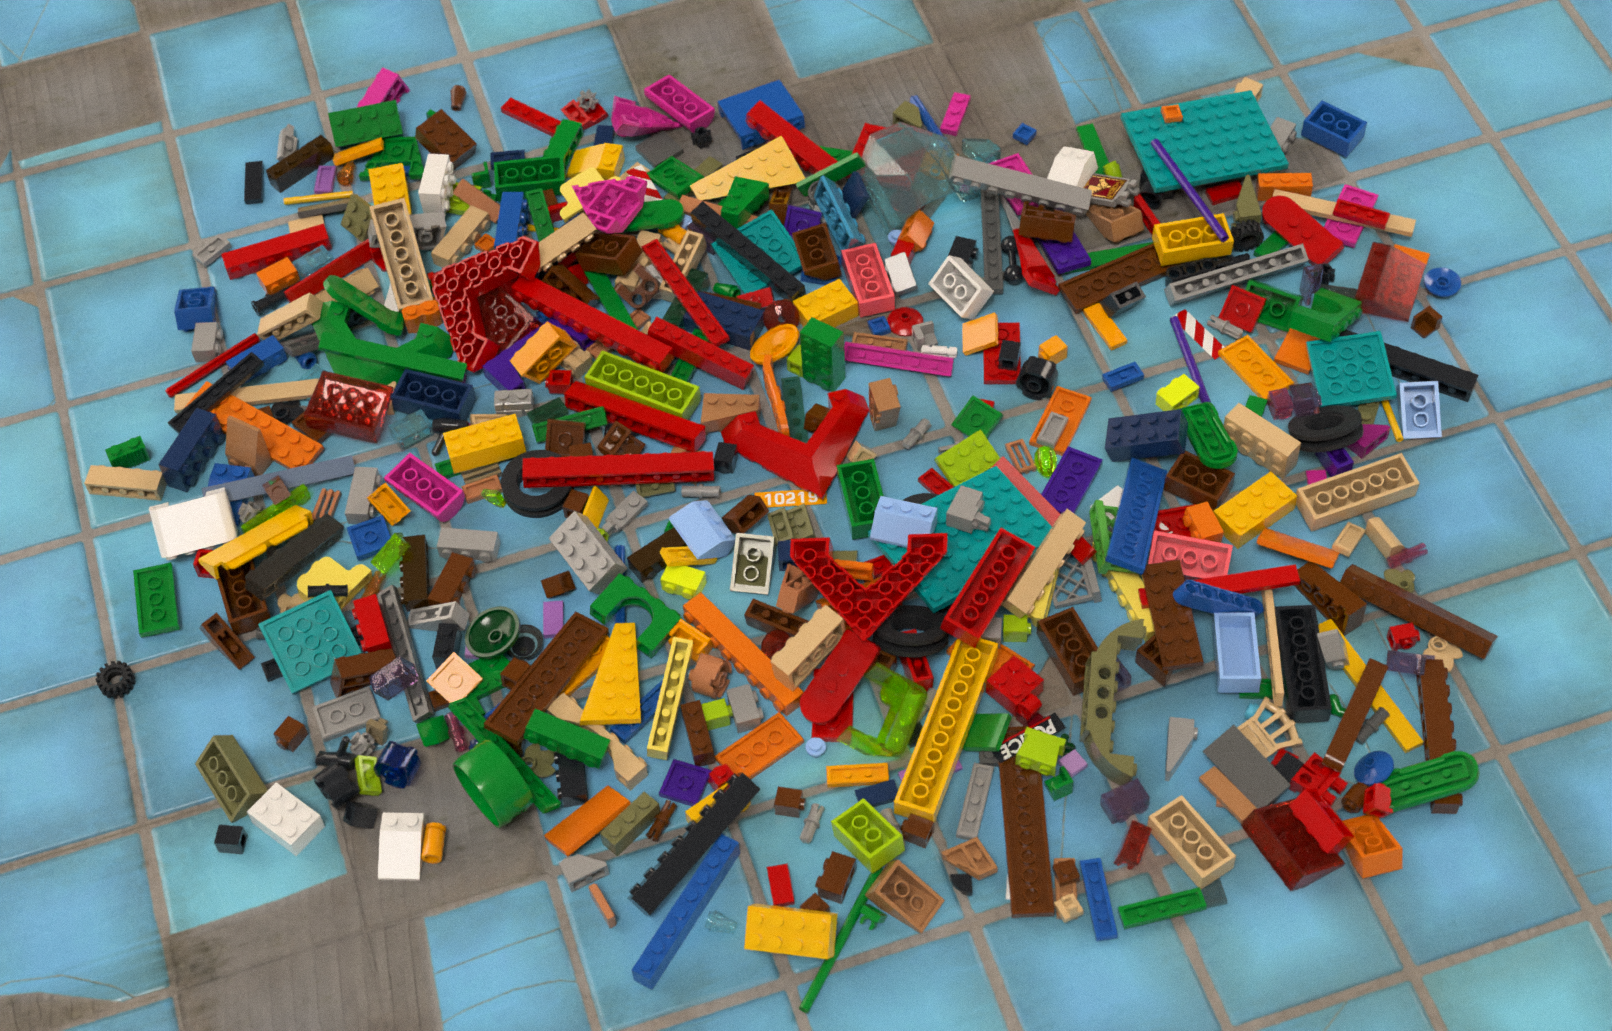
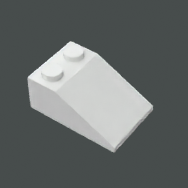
[1047,146,1098,188]
[378,812,428,881]

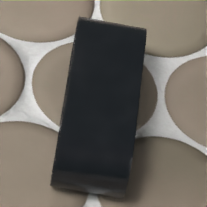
[1165,258,1216,287]

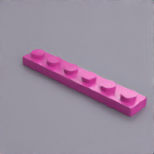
[844,341,954,377]

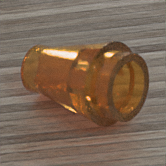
[337,162,356,186]

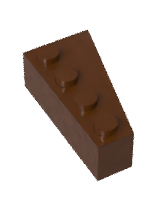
[1294,561,1367,636]

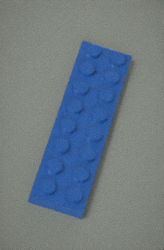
[1105,457,1167,575]

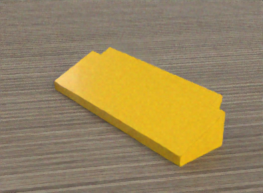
[198,505,314,580]

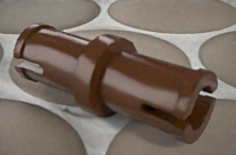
[646,800,677,842]

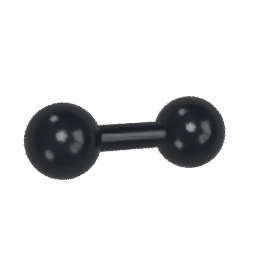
[1001,235,1024,285]

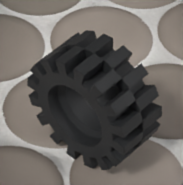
[1230,219,1264,252]
[96,660,135,699]

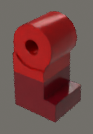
[1016,694,1043,726]

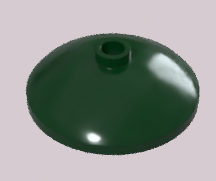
[465,606,521,659]

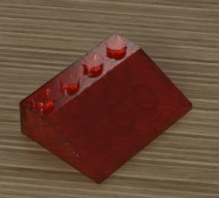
[1355,242,1426,322]
[477,285,543,356]
[304,371,394,444]
[1241,799,1345,891]

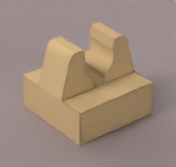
[1054,893,1084,923]

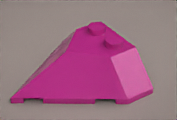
[611,96,683,137]
[572,176,647,234]

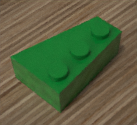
[721,176,769,229]

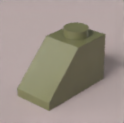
[893,101,922,135]

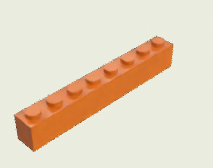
[683,592,803,717]

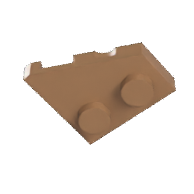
[941,837,998,880]

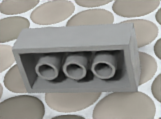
[549,511,627,595]

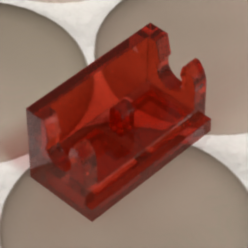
[1113,820,1152,870]

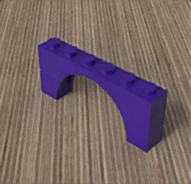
[482,318,597,391]

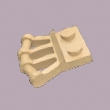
[1237,697,1303,759]

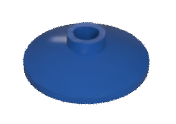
[1424,267,1461,297]
[1354,751,1394,786]

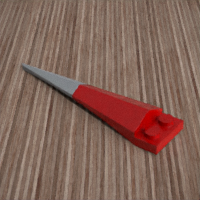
[998,194,1060,296]

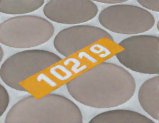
[754,490,827,508]

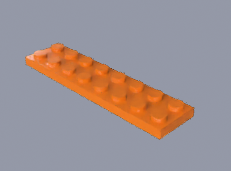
[184,381,324,469]

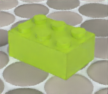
[831,798,905,874]

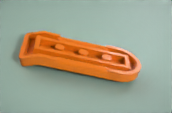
[762,354,790,437]

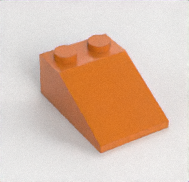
[1343,814,1402,878]

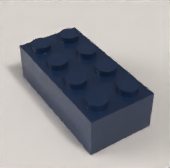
[683,291,765,351]
[391,369,476,420]
[158,408,224,493]
[1105,409,1188,462]

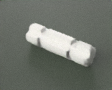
[921,345,957,358]

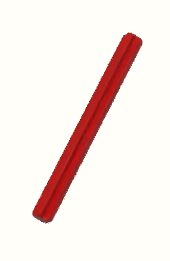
[165,333,260,398]

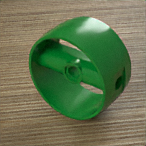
[452,739,534,828]

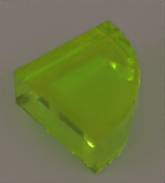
[481,489,506,508]

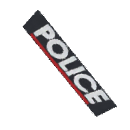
[991,713,1066,763]

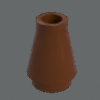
[450,85,467,111]

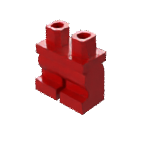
[1289,752,1348,807]

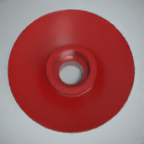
[887,307,923,337]

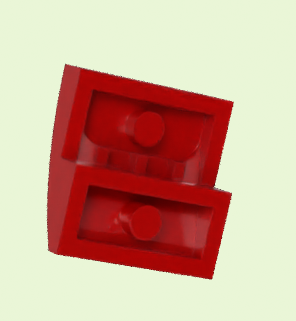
[560,99,609,130]

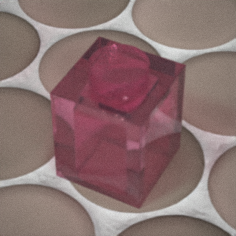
[1267,388,1294,420]

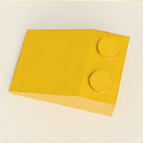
[566,143,625,180]

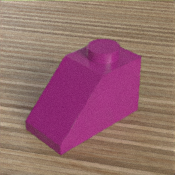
[1346,424,1391,459]

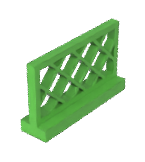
[1089,500,1138,574]

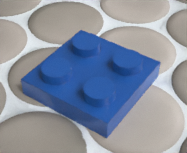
[347,515,395,561]

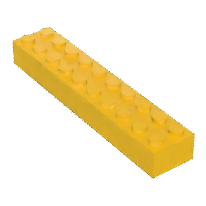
[894,639,998,823]

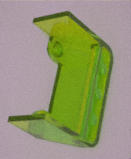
[837,662,927,757]

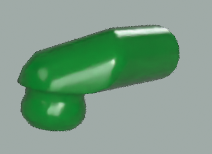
[1330,694,1346,718]

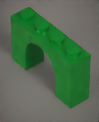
[1289,288,1363,342]
[590,573,682,659]

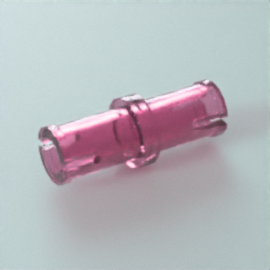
[1387,542,1428,569]
[445,712,468,752]

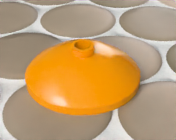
[750,324,799,365]

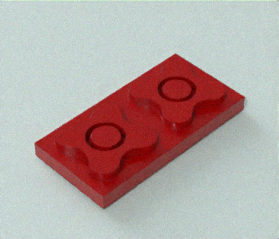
[983,322,1021,384]

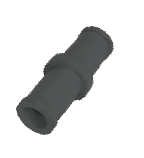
[1355,707,1390,745]

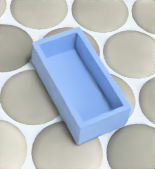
[1212,613,1261,693]

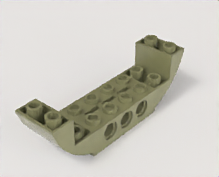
[1079,619,1147,787]

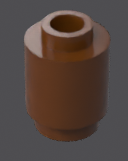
[1341,782,1369,813]

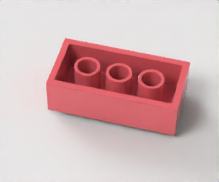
[841,243,895,317]
[1148,531,1233,581]

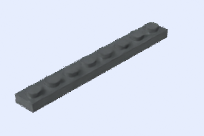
[980,189,1003,294]
[377,585,434,724]

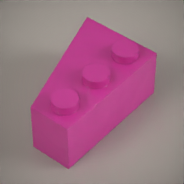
[357,67,411,107]

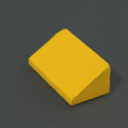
[583,486,609,528]

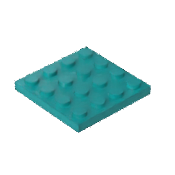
[711,209,802,294]
[1306,331,1397,407]
[258,590,362,695]

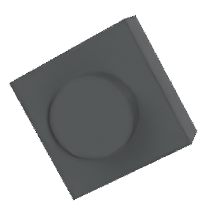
[979,751,999,767]

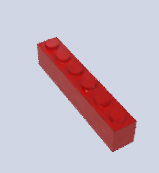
[746,100,838,175]
[221,223,332,280]
[647,316,754,390]

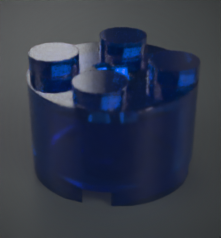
[373,741,421,789]

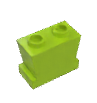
[1016,727,1066,777]

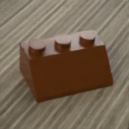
[792,223,842,280]

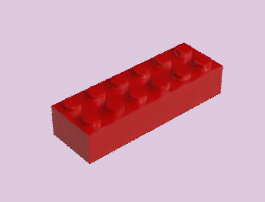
[940,528,1035,648]

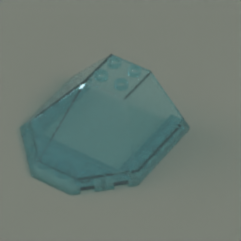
[857,122,980,235]

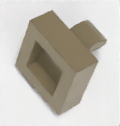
[366,718,388,745]

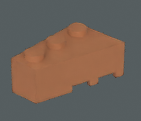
[776,564,819,614]

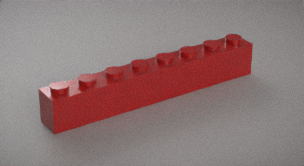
[564,381,706,452]

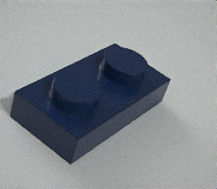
[490,149,526,170]

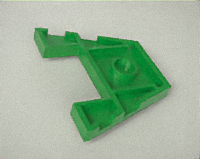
[359,137,424,181]
[466,655,510,716]

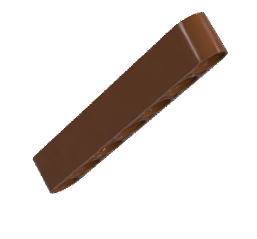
[1321,658,1389,773]

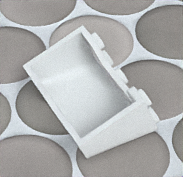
[149,487,238,560]

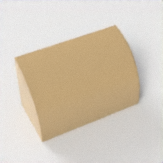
[1365,517,1405,561]

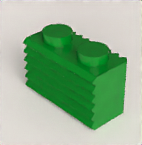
[105,436,151,469]

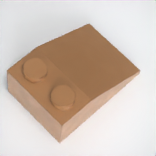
[1085,204,1144,242]
[225,415,272,476]
[865,859,945,933]

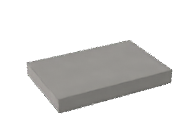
[312,686,381,742]

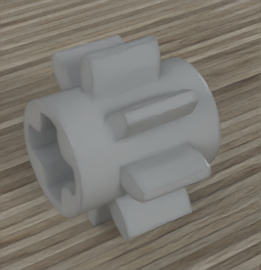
[576,89,599,111]
[238,501,263,525]
[349,732,376,756]

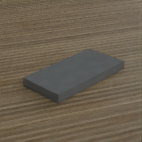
[1203,725,1291,813]

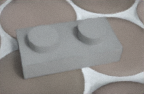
[192,234,232,267]

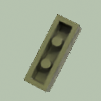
[600,791,660,857]

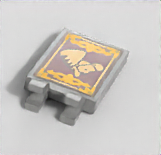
[1083,173,1140,207]

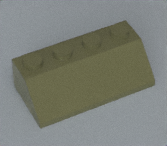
[195,735,268,823]

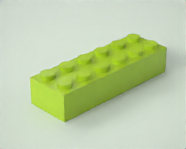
[584,350,701,420]

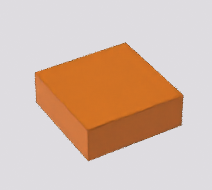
[1161,105,1183,123]
[474,233,495,252]

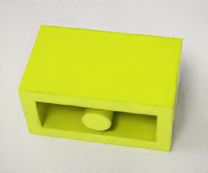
[1156,374,1200,411]
[660,566,707,600]

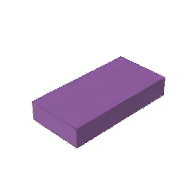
[314,166,337,195]
[543,600,564,639]

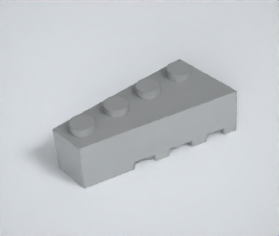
[368,211,446,250]

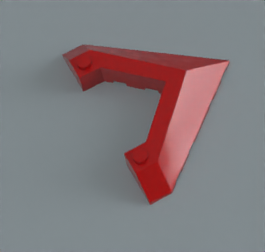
[427,236,540,373]
[721,389,869,500]
[790,533,948,643]

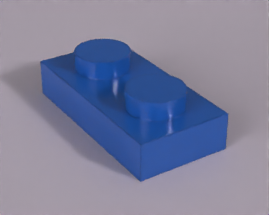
[1102,362,1144,392]

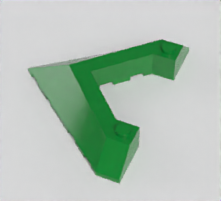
[311,301,453,418]

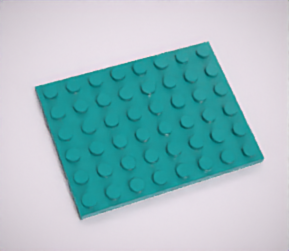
[1120,90,1289,193]
[868,466,1052,613]

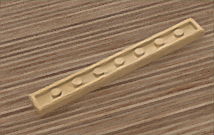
[1272,189,1416,237]
[174,378,321,413]
[1261,589,1284,706]

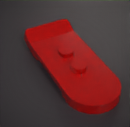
[1262,195,1344,268]
[800,629,881,725]

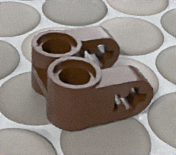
[614,262,661,308]

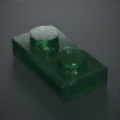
[527,397,569,425]

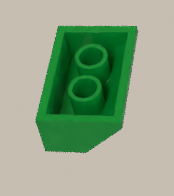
[1245,279,1304,332]

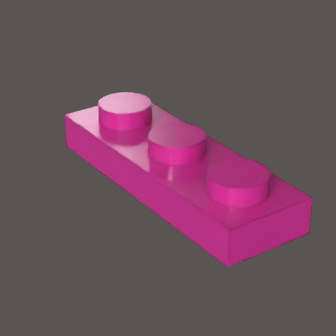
[940,92,971,136]

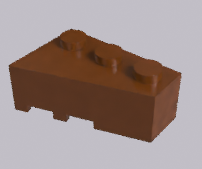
[1018,200,1076,243]

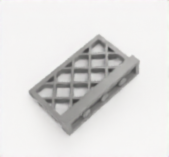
[1053,528,1102,609]

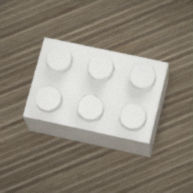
[418,154,456,216]
[928,255,994,320]
[247,783,325,856]

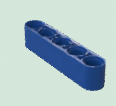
[1173,580,1264,618]

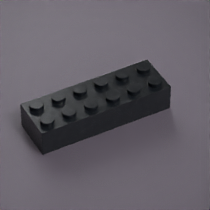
[1274,605,1332,723]

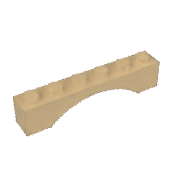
[546,692,648,791]

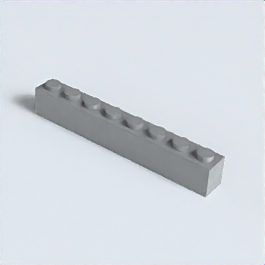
[948,155,1092,216]
[1164,244,1309,306]

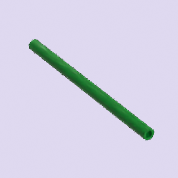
[799,867,883,1013]

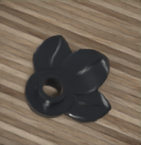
[272,400,307,424]

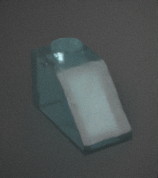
[962,138,1001,164]

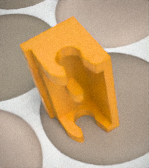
[367,483,411,526]
[668,619,712,663]

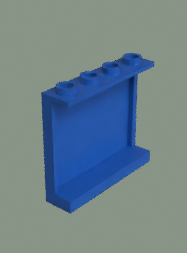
[717,79,805,150]

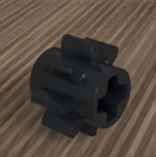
[691,127,712,148]
[1313,263,1335,286]

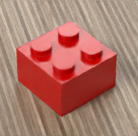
[986,655,1044,717]

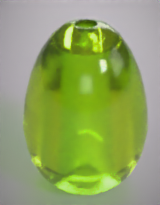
[1034,446,1057,478]

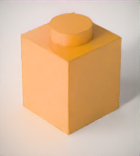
[1038,335,1068,364]

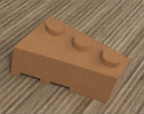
[868,378,901,431]
[701,393,761,435]

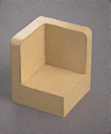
[846,440,877,462]

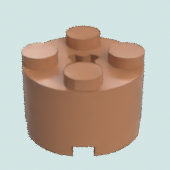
[688,653,732,699]

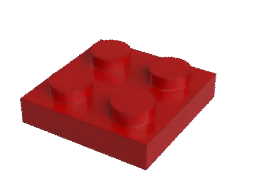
[1218,285,1267,333]

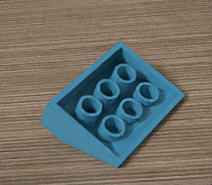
[814,175,866,252]

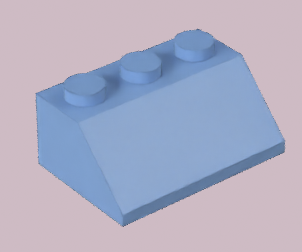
[870,496,937,548]
[669,500,735,560]

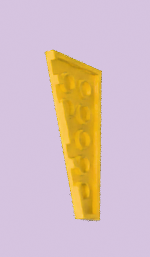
[690,136,805,201]
[580,623,641,725]

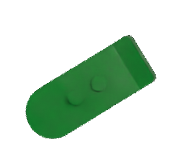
[597,199,685,234]
[323,275,403,336]
[1176,402,1238,469]
[1381,751,1480,816]

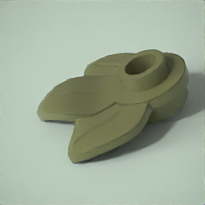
[1384,569,1415,593]
[522,744,555,778]

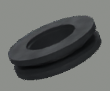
[1288,405,1364,452]
[501,450,575,518]
[873,605,949,657]

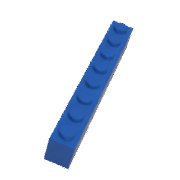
[632,834,740,990]

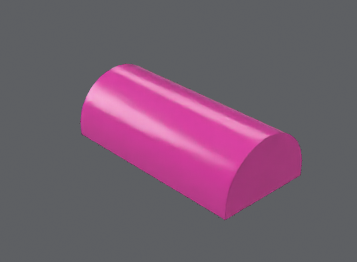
[644,74,715,133]
[384,453,465,522]

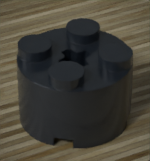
[1016,356,1058,400]
[312,762,360,810]

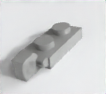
[277,124,298,161]
[602,491,648,536]

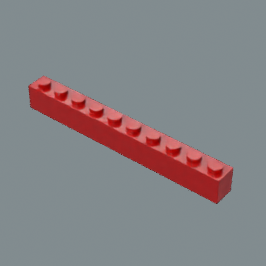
[511,277,674,373]
[522,451,714,488]

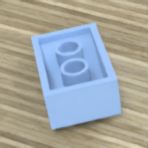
[1396,381,1442,439]

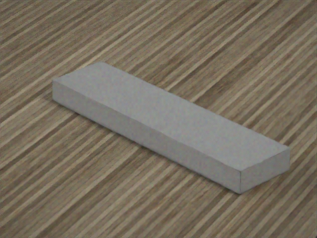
[956,763,994,840]

